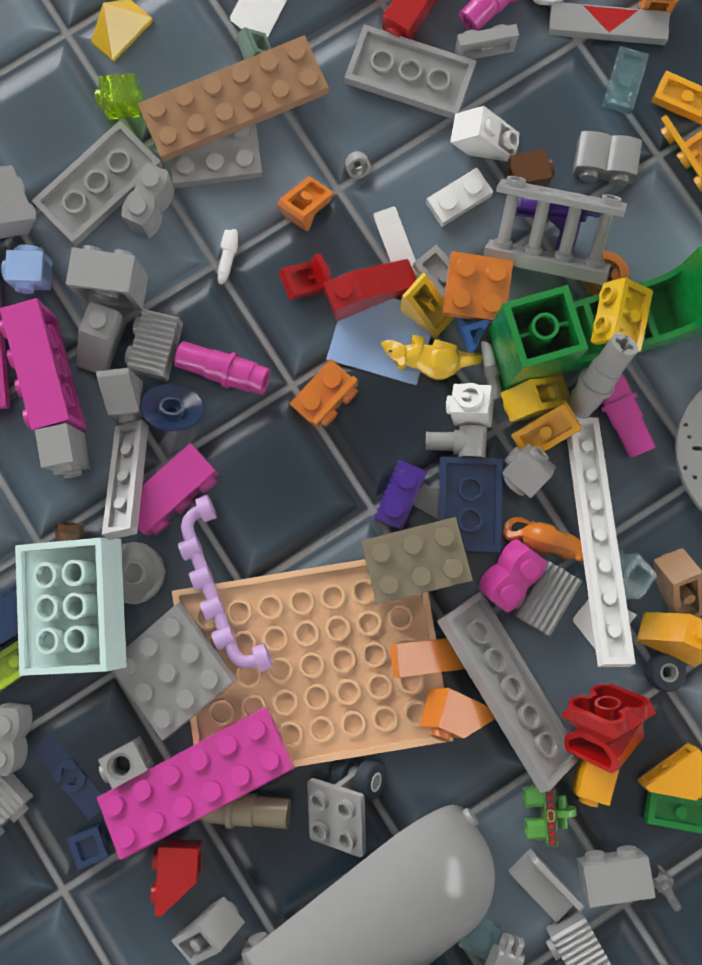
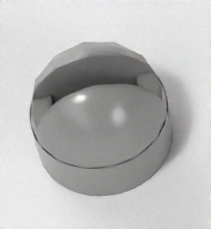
[345,151,371,179]

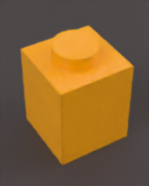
[571,758,619,807]

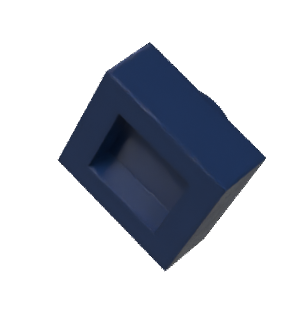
[67,824,111,870]

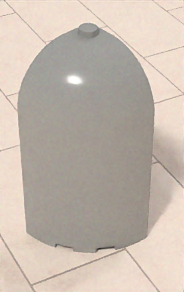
[246,805,495,965]

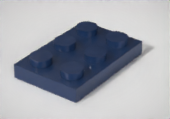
[438,457,503,553]

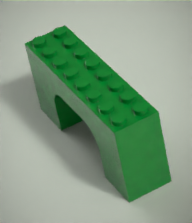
[486,246,702,391]

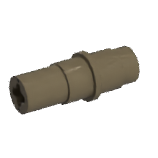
[199,793,291,829]

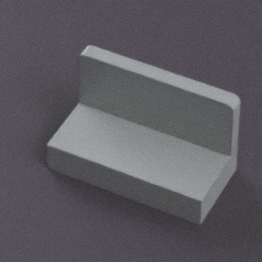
[508,848,585,923]

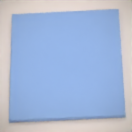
[326,298,431,385]

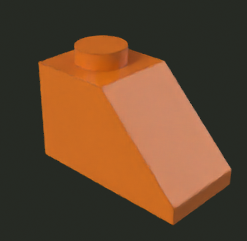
[419,688,495,742]

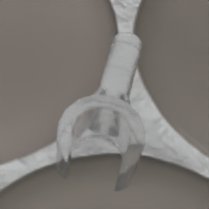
[652,865,681,911]

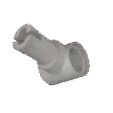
[425,425,487,458]

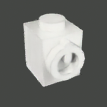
[446,383,494,428]

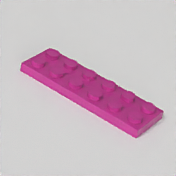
[97,707,295,860]

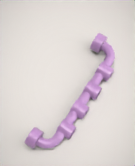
[178,495,273,672]

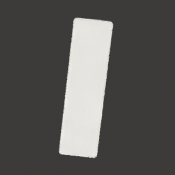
[373,207,420,279]

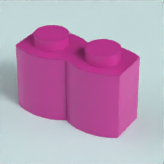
[478,539,547,613]

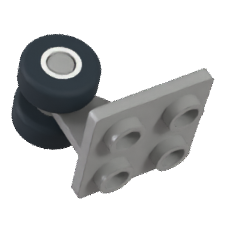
[307,757,386,857]

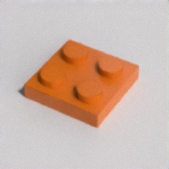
[441,251,514,323]

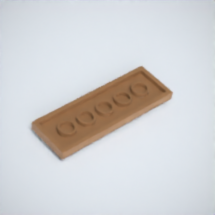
[138,35,329,162]

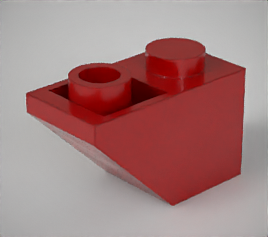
[150,839,203,916]

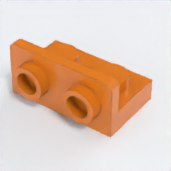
[289,359,358,429]

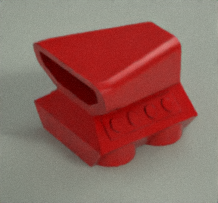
[561,683,656,773]

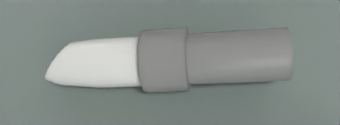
[481,341,502,400]

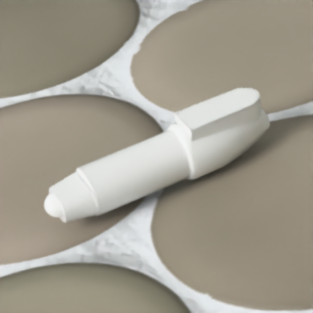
[217,229,238,284]

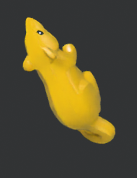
[381,335,483,380]

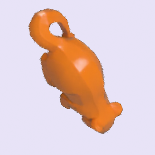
[502,517,584,562]

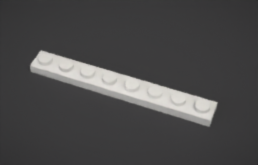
[567,417,636,667]

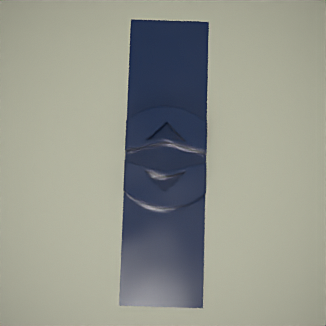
[32,732,101,820]

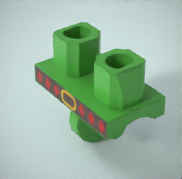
[522,785,577,847]

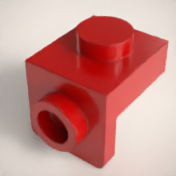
[278,254,332,301]

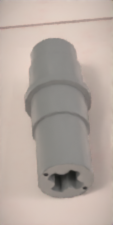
[566,333,638,419]

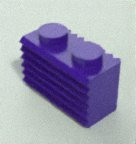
[374,460,427,531]

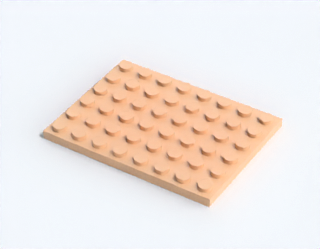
[172,559,453,767]

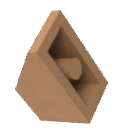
[654,548,702,617]

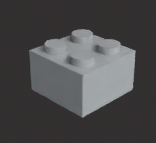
[66,245,148,311]

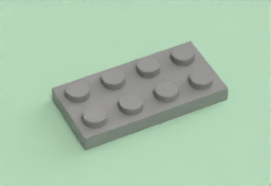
[344,24,477,119]
[32,120,163,247]

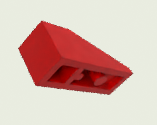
[323,259,417,322]

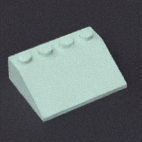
[15,538,127,676]

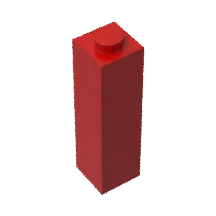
[382,0,438,40]

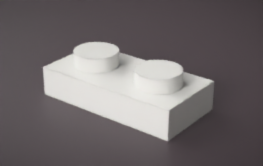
[426,168,493,227]

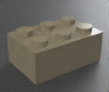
[361,517,472,605]

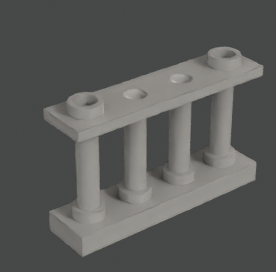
[483,176,627,285]

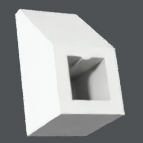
[450,106,520,162]

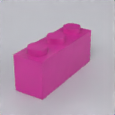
[138,443,219,536]

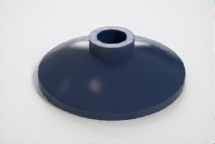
[140,383,203,431]

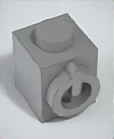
[502,443,556,498]

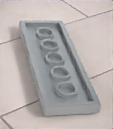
[437,591,580,793]

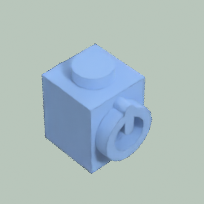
[1,245,53,294]

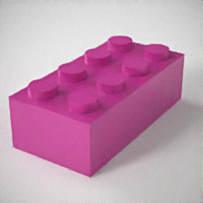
[0,298,87,432]

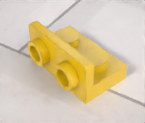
[591,277,653,352]

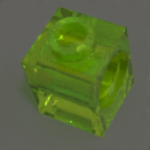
[95,73,143,120]

